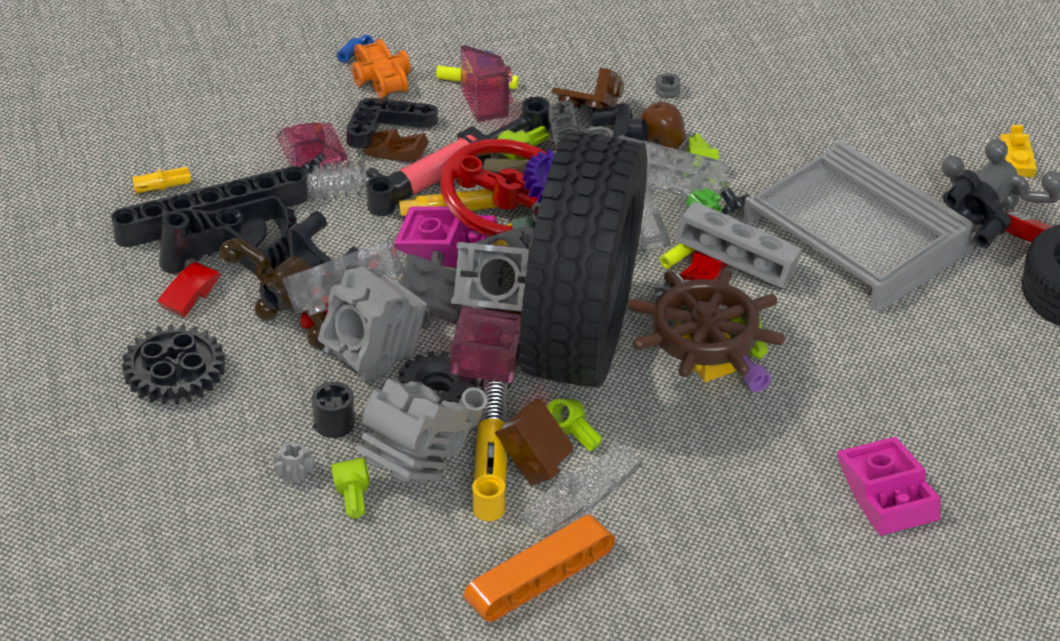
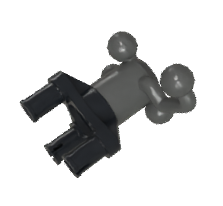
[931,139,1060,248]

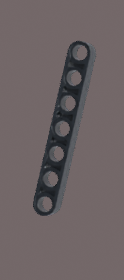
[111,166,308,247]

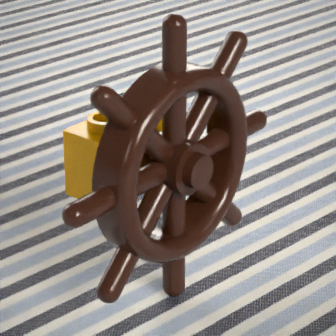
[628,269,785,382]

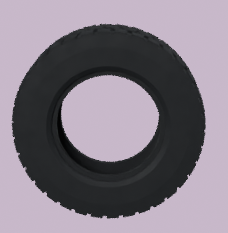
[519,131,647,388]

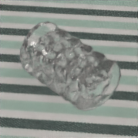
[306,160,367,202]

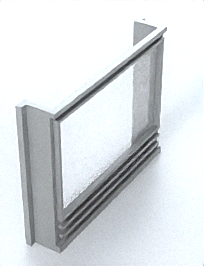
[739,140,974,313]

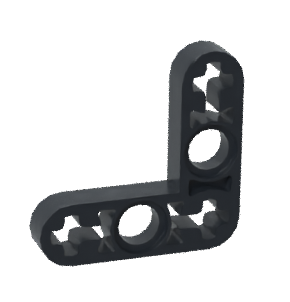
[346,98,438,148]

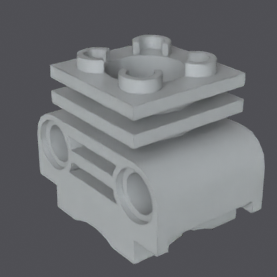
[451,242,530,311]
[318,267,427,382]
[356,378,473,483]

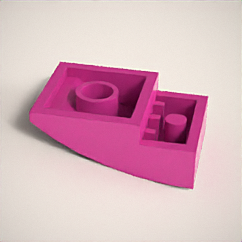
[394,206,498,269]
[837,436,941,536]

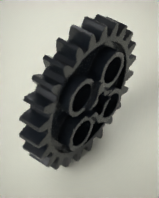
[122,324,225,405]

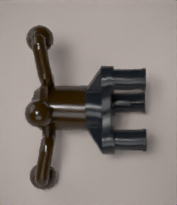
[219,211,365,349]

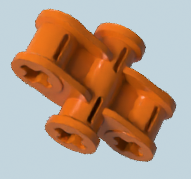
[351,38,411,98]

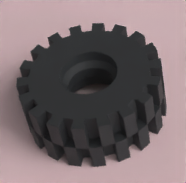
[398,351,477,404]

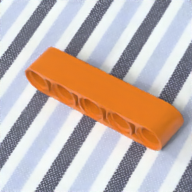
[463,515,616,622]

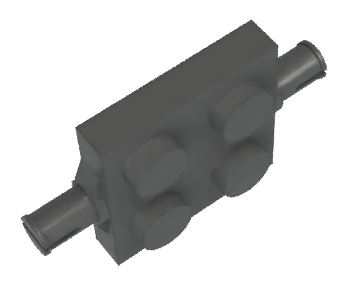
[401,251,460,329]

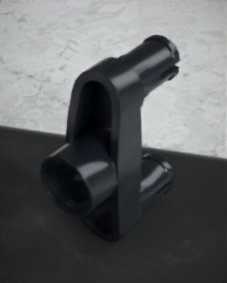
[592,103,648,144]

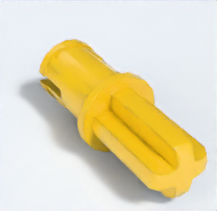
[132,167,191,194]

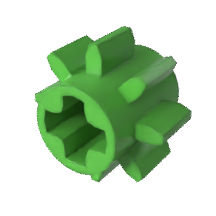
[686,187,722,213]

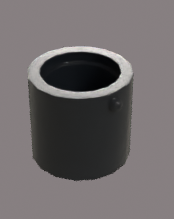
[312,382,356,438]

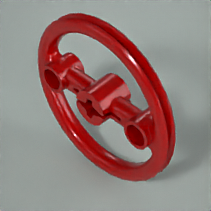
[440,139,546,240]

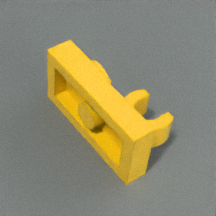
[1000,125,1037,177]

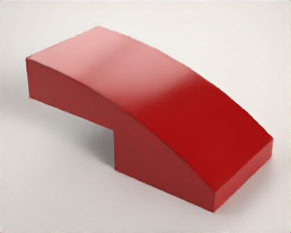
[679,251,728,281]
[157,262,221,318]

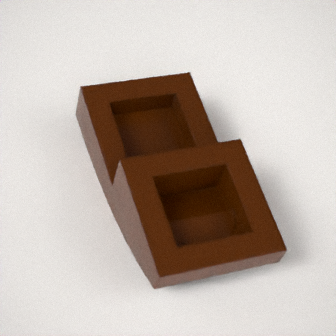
[363,129,429,160]

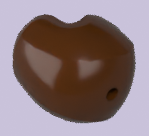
[640,101,686,151]

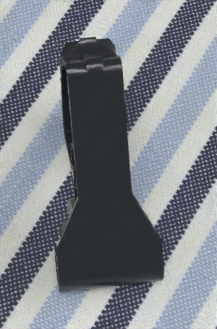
[159,195,298,274]

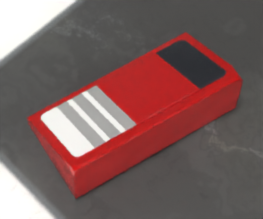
[1005,210,1052,242]

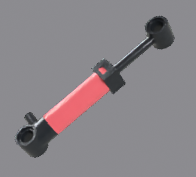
[366,96,550,216]

